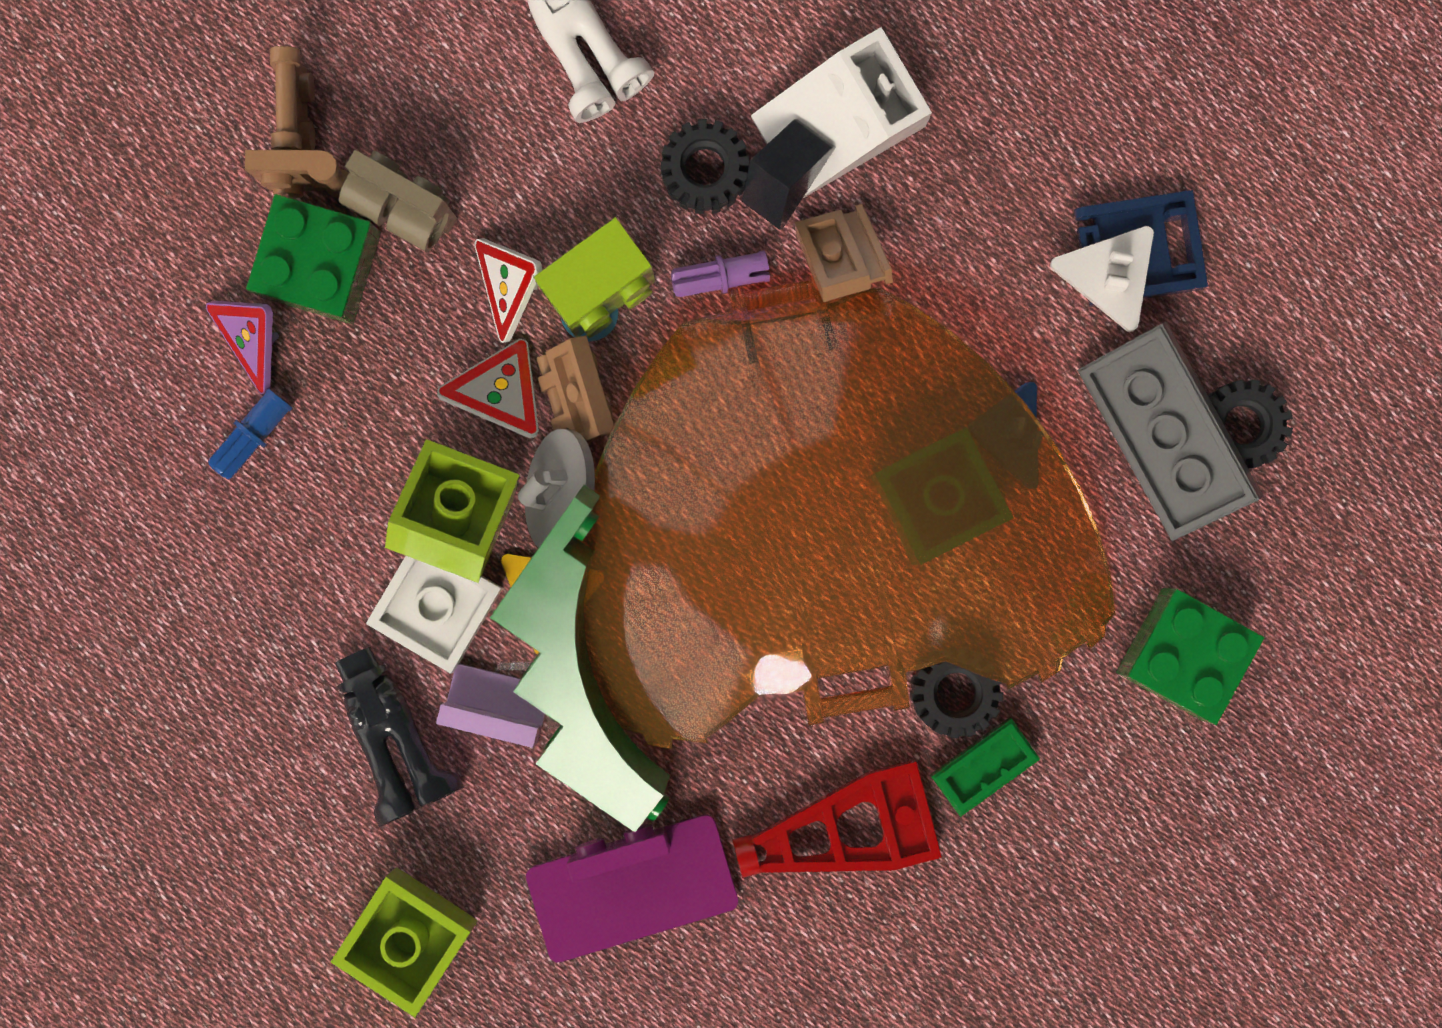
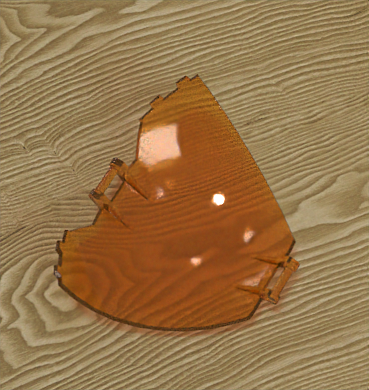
[581,275,1116,749]

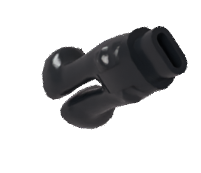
[335,647,464,827]

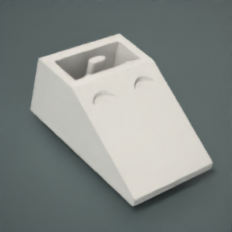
[751,27,932,198]

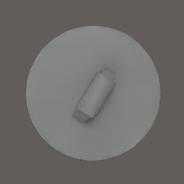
[518,429,595,548]

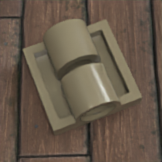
[339,150,458,253]

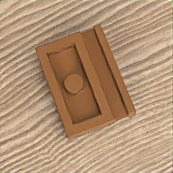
[794,204,893,302]

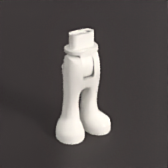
[527,0,654,123]

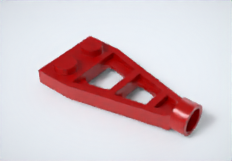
[732,760,942,878]

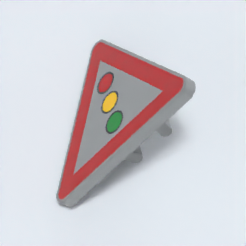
[437,339,539,438]

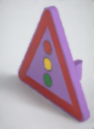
[206,301,279,394]

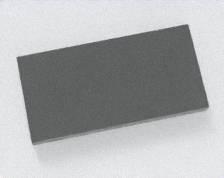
[1077,321,1263,541]

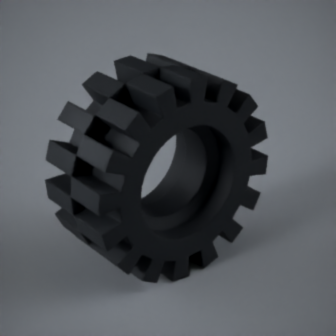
[661,119,749,214]
[1208,379,1293,469]
[910,647,1003,738]

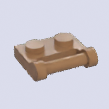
[270,46,316,150]
[245,150,349,200]

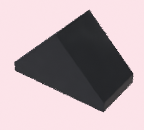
[742,119,836,230]

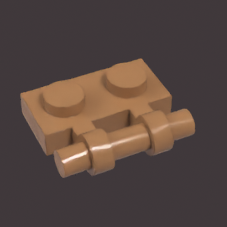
[537,335,615,443]

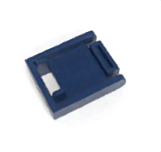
[1074,190,1208,307]

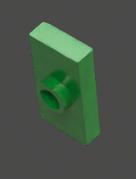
[930,718,1040,817]

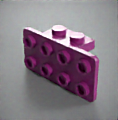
[526,814,738,963]

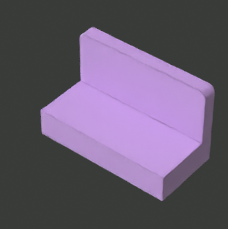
[436,664,545,748]

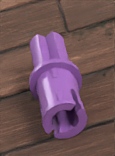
[671,250,770,297]

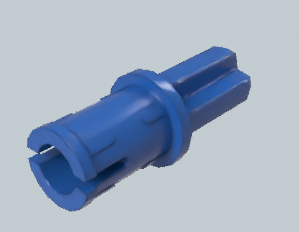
[208,388,292,480]

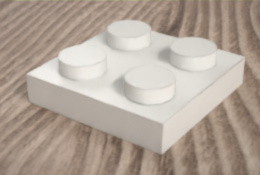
[366,556,503,674]

